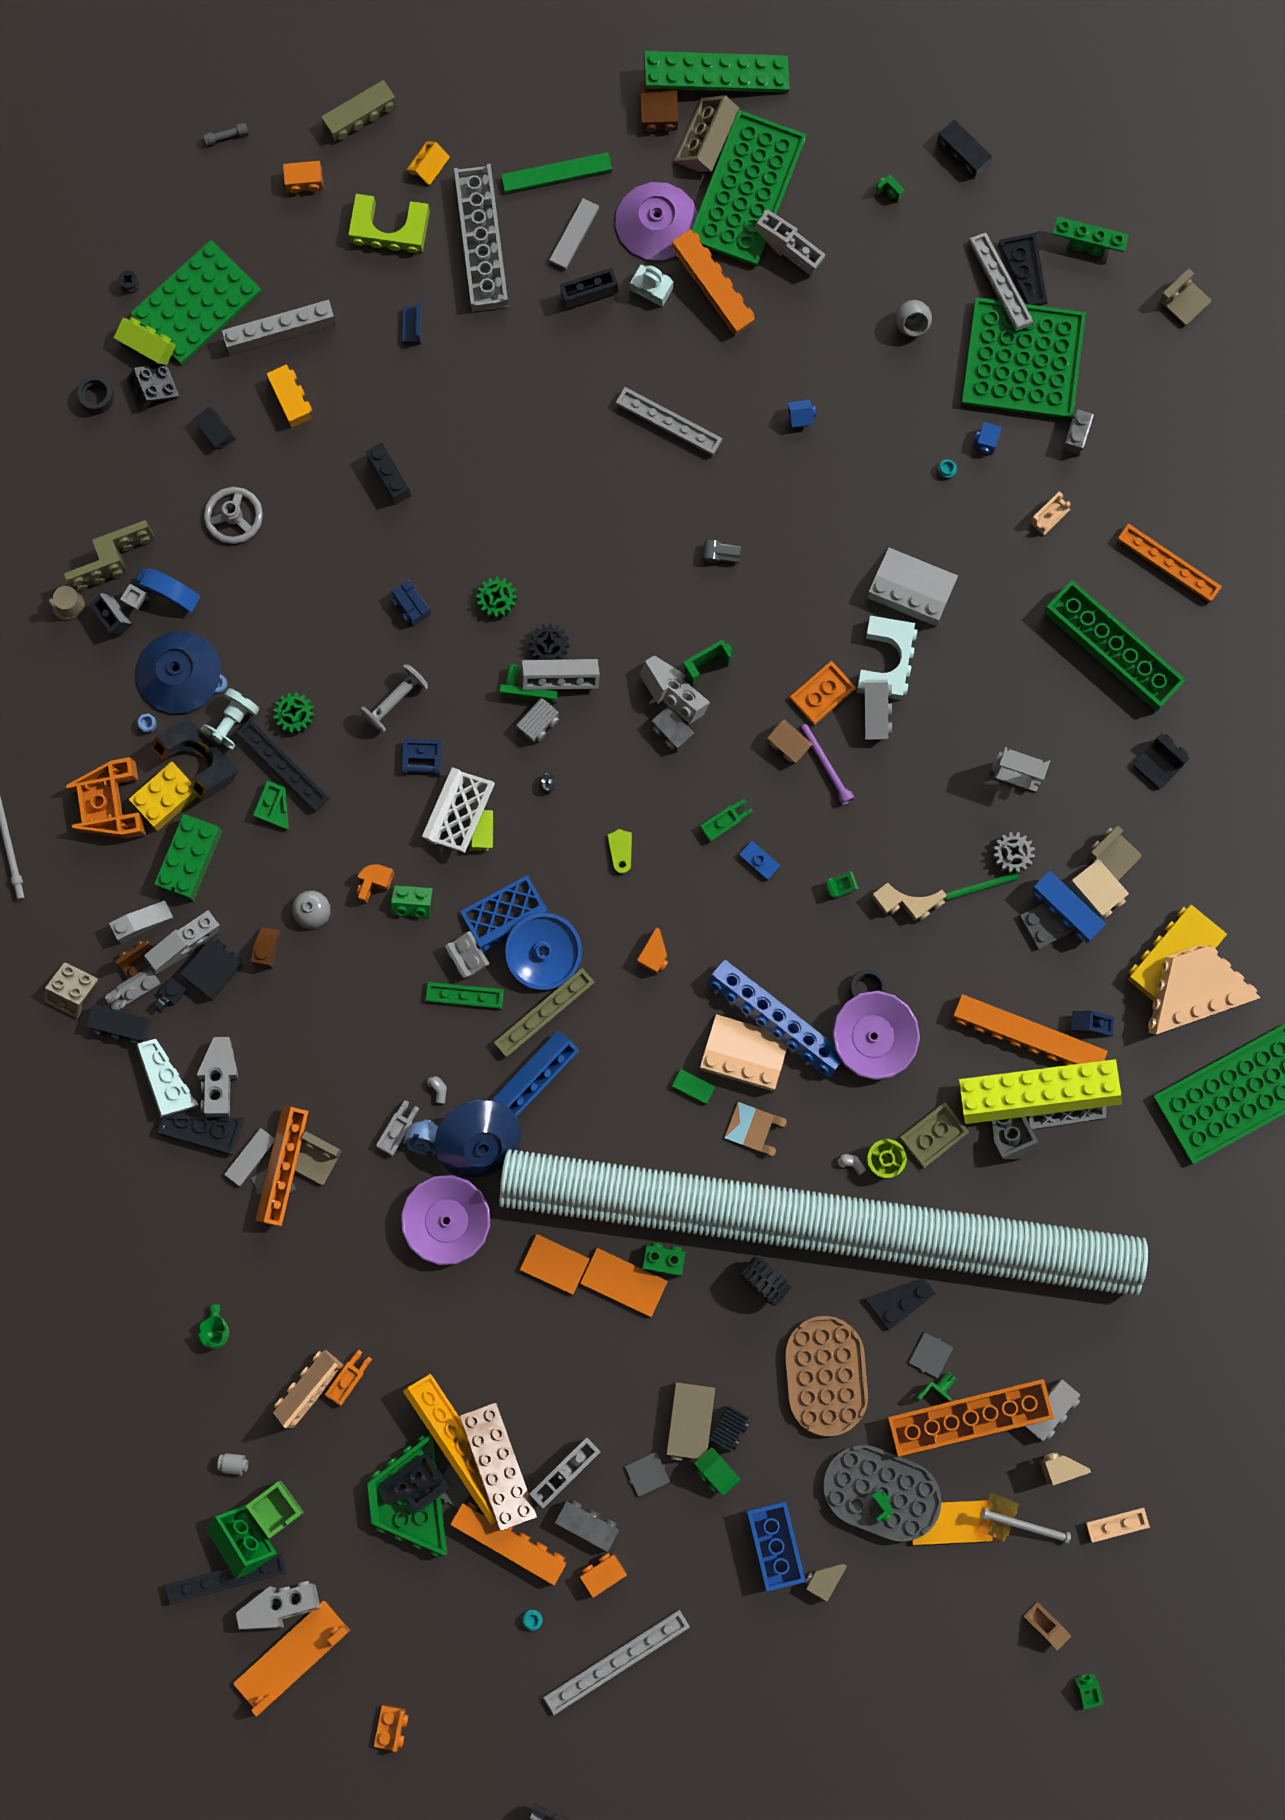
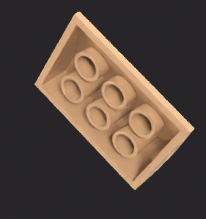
[700,1014,787,1092]
[273,1350,345,1428]

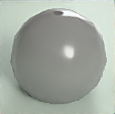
[896,300,932,337]

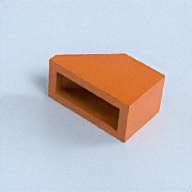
[637,927,668,974]

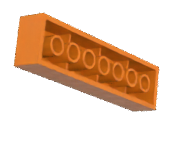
[888,1379,1055,1457]

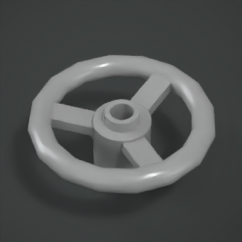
[204,487,263,544]

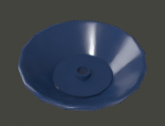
[136,631,221,714]
[434,1100,522,1178]

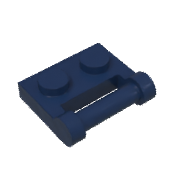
[402,739,442,775]

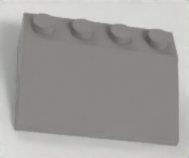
[867,548,958,627]

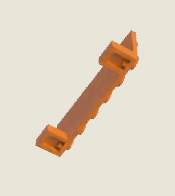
[234,1601,351,1717]

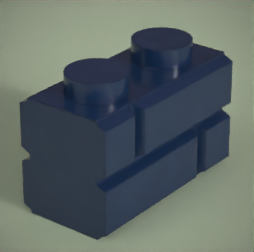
[391,580,432,626]

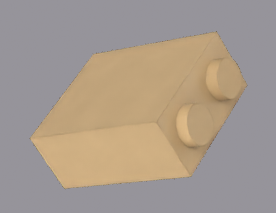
[1067,859,1129,919]

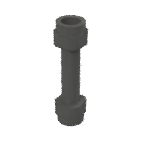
[204,123,249,146]

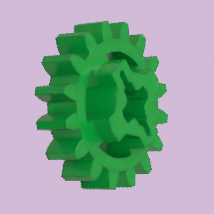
[476,577,517,618]
[273,692,315,734]

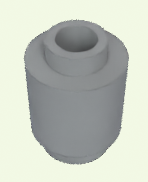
[218,1453,248,1475]

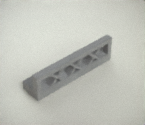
[1028,1107,1106,1129]

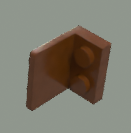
[115,940,154,979]

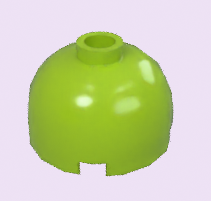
[867,1139,907,1178]

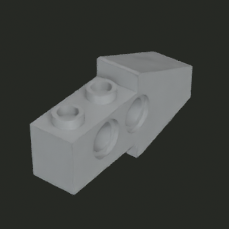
[754,209,826,276]
[639,655,710,724]
[144,911,219,974]
[197,1037,238,1117]
[529,1438,601,1509]
[236,1581,321,1631]

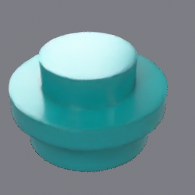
[938,459,957,478]
[522,1610,543,1631]

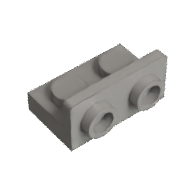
[445,931,489,978]

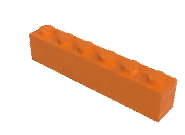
[671,229,755,336]
[255,1106,309,1226]
[450,1502,567,1585]

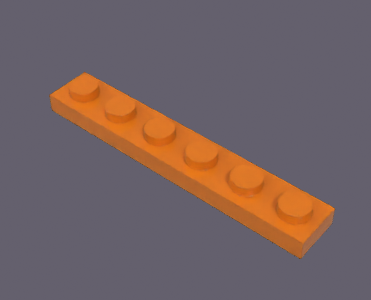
[1117,523,1222,603]

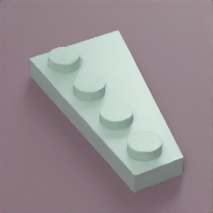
[136,1039,199,1117]

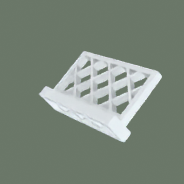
[422,767,495,853]

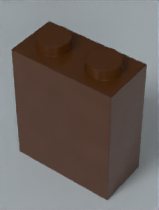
[640,81,678,132]

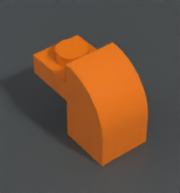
[357,864,395,903]

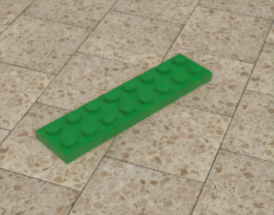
[643,51,790,93]

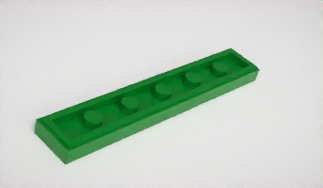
[501,152,612,194]

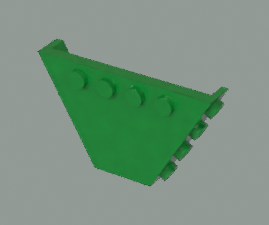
[367,1433,447,1557]

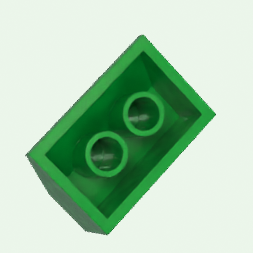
[206,1505,277,1579]

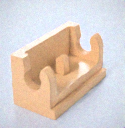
[1031,491,1071,535]

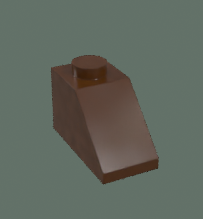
[251,927,281,968]

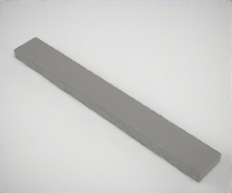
[543,1610,690,1715]

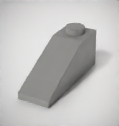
[109,901,173,944]

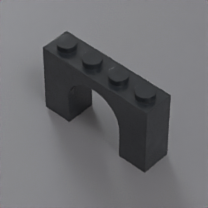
[150,718,239,800]

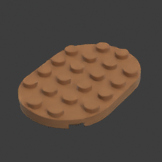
[785,1316,868,1436]

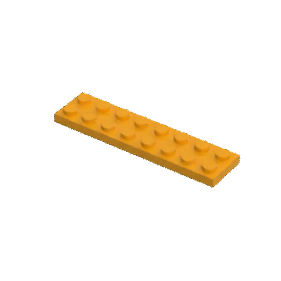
[403,1374,496,1526]

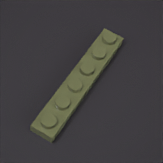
[494,968,595,1058]

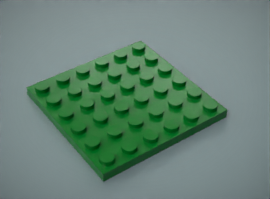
[961,297,1086,419]

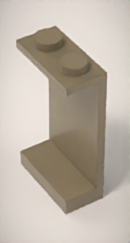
[667,1383,715,1462]

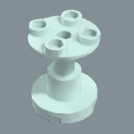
[201,688,259,750]

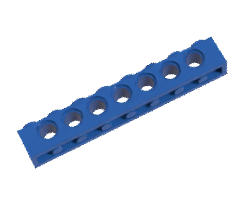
[707,960,842,1078]

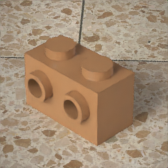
[768,719,813,763]

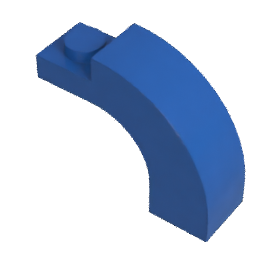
[134,568,201,612]

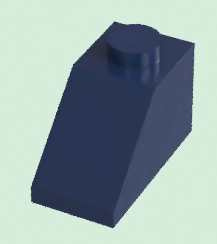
[1071,1011,1114,1036]

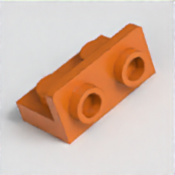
[374,1705,409,1753]

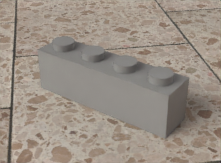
[521,659,600,690]

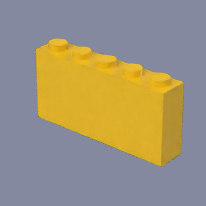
[1127,905,1227,1001]

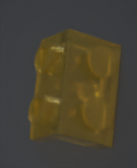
[977,1493,1019,1542]

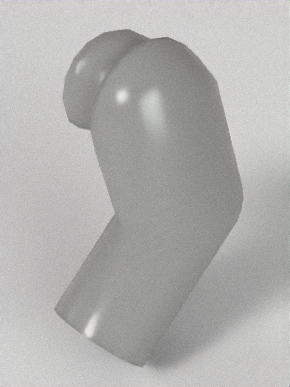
[427,1076,447,1104]
[838,1154,866,1175]

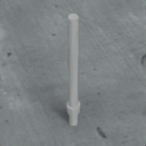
[0,796,25,900]

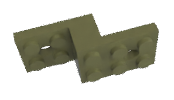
[64,520,154,591]

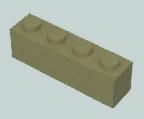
[321,80,397,142]

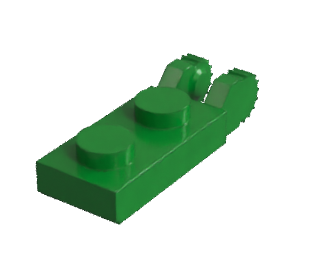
[699,799,753,843]

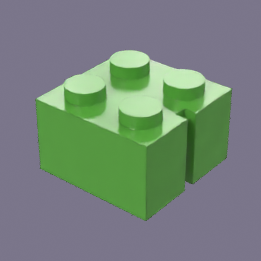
[246,1481,304,1539]

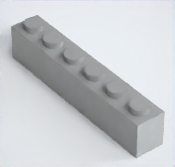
[222,300,336,355]

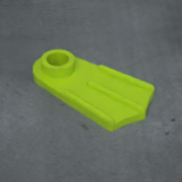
[608,829,632,874]

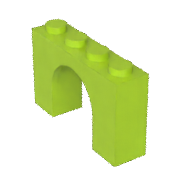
[349,194,430,253]

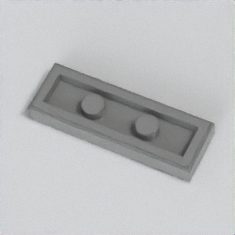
[224,1128,275,1187]

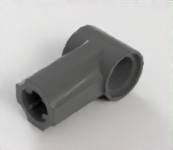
[702,540,741,564]

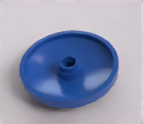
[504,912,582,990]

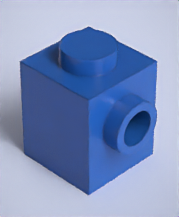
[788,399,816,428]
[974,422,1002,454]

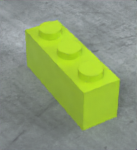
[114,317,176,365]

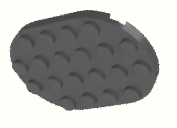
[824,1445,941,1542]

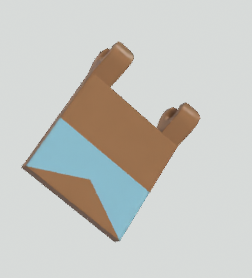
[725,1102,787,1156]

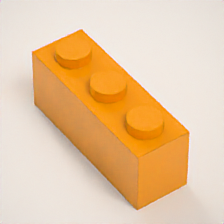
[266,364,312,428]

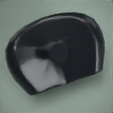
[539,772,555,793]

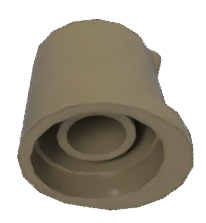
[49,586,85,620]

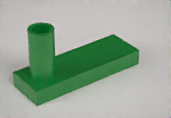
[500,664,558,703]

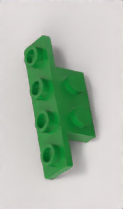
[1053,217,1129,256]

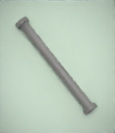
[980,1507,1071,1544]

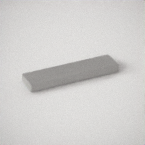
[550,198,599,270]

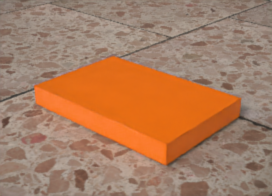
[789,661,856,726]
[520,1234,590,1295]

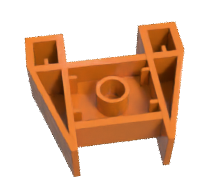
[66,757,146,839]

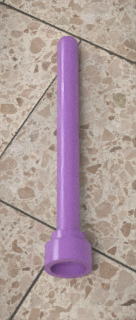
[801,724,855,805]

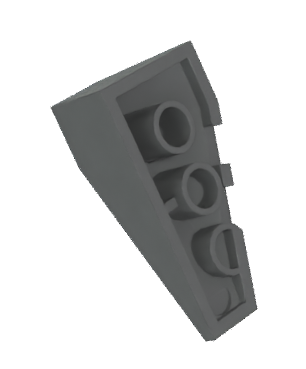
[992,1117,1040,1159]

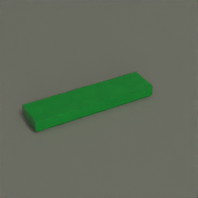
[425,982,504,1009]

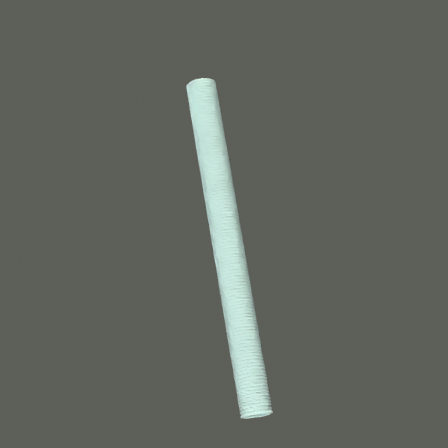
[499,1149,1148,1296]

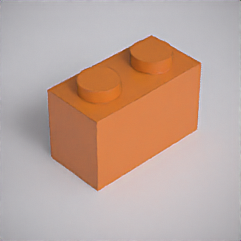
[283,161,323,193]
[580,1553,627,1598]

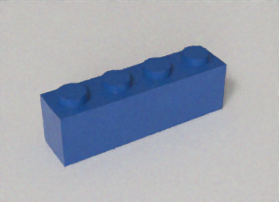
[1032,871,1106,943]

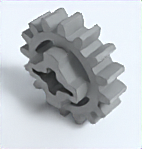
[993,832,1035,874]

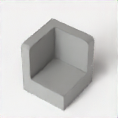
[120,584,150,610]

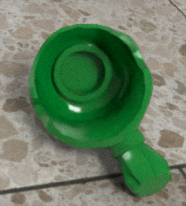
[198,1304,229,1349]

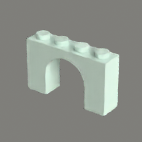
[857,616,917,700]

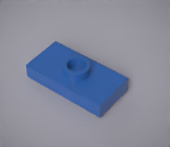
[739,841,780,881]

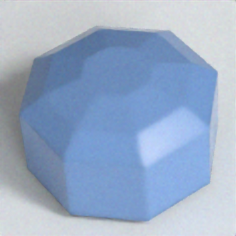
[137,713,157,733]

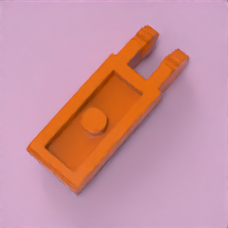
[325,1350,372,1406]

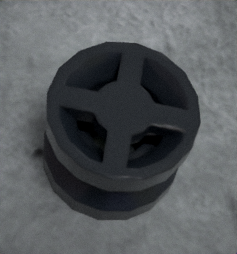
[118,270,140,293]

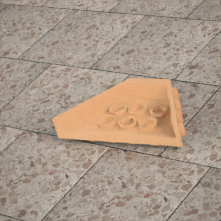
[1148,945,1261,1035]

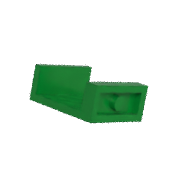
[683,639,733,687]

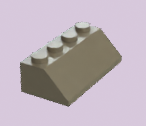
[673,96,739,172]

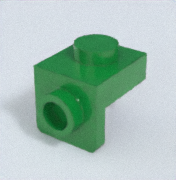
[826,871,859,898]
[872,1491,893,1523]

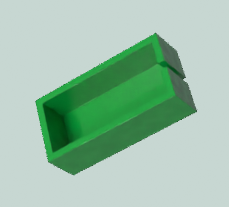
[155,814,223,901]

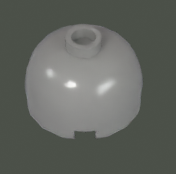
[292,891,331,929]

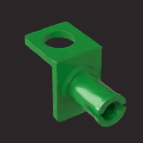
[914,1372,957,1403]

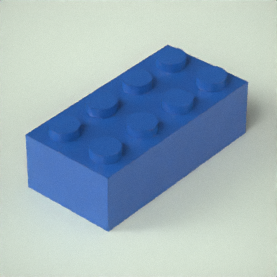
[747,1501,806,1591]

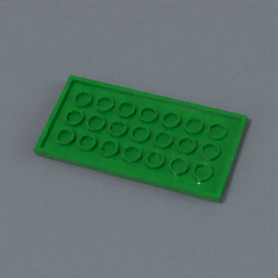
[692,110,807,267]
[1153,1024,1285,1165]

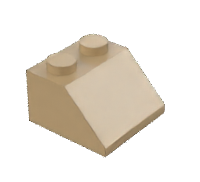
[1040,1452,1091,1485]

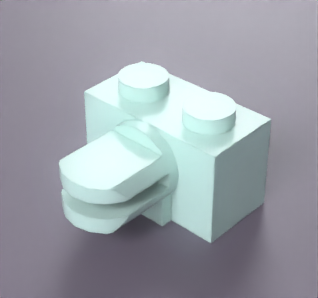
[630,265,673,307]

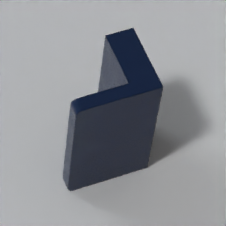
[402,301,422,344]

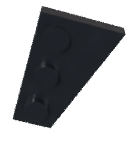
[865,1278,936,1330]

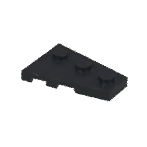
[378,1453,443,1505]

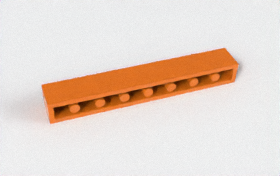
[952,994,1108,1066]

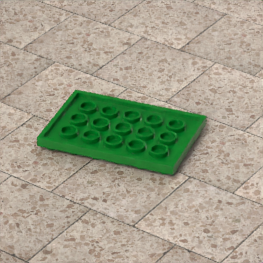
[131,240,262,365]

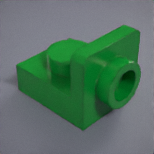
[875,175,905,202]
[1075,1674,1104,1710]

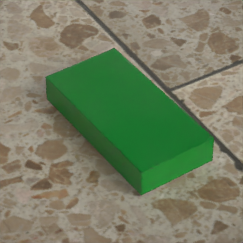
[672,1069,715,1104]

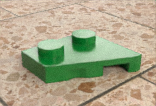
[253,781,289,830]

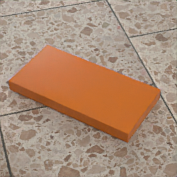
[580,1248,668,1317]

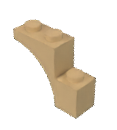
[872,883,947,921]

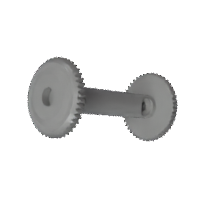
[361,665,428,732]

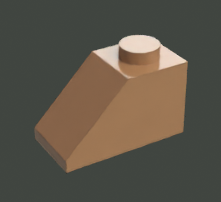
[1024,1602,1071,1651]

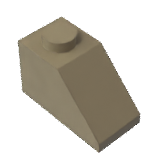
[804,1563,847,1601]

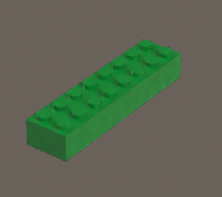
[1044,580,1186,712]

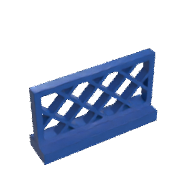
[460,875,549,953]

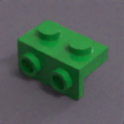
[391,885,433,918]

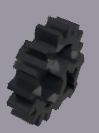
[528,623,570,660]

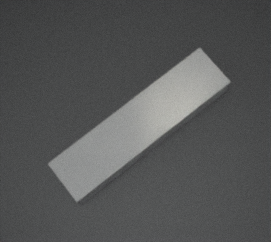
[454,164,509,312]

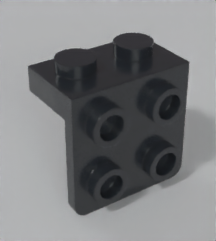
[1134,733,1190,789]

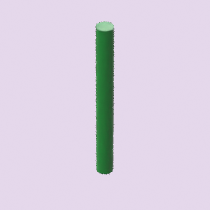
[945,872,1019,901]

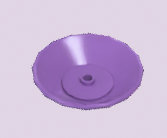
[615,182,698,261]
[833,991,920,1080]
[401,1175,490,1265]

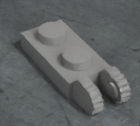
[105,967,161,1010]
[376,1100,419,1156]

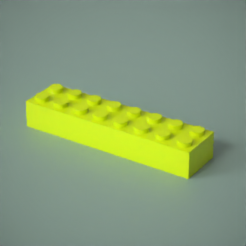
[959,1059,1122,1124]

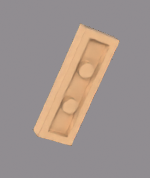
[1085,1507,1150,1543]

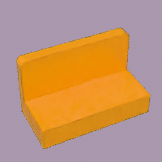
[406,141,450,185]

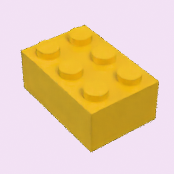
[129,762,197,831]

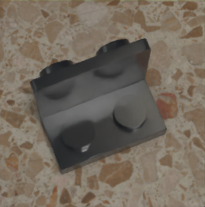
[126,364,179,411]

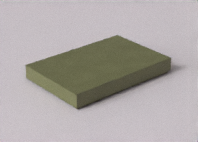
[899,1102,969,1169]

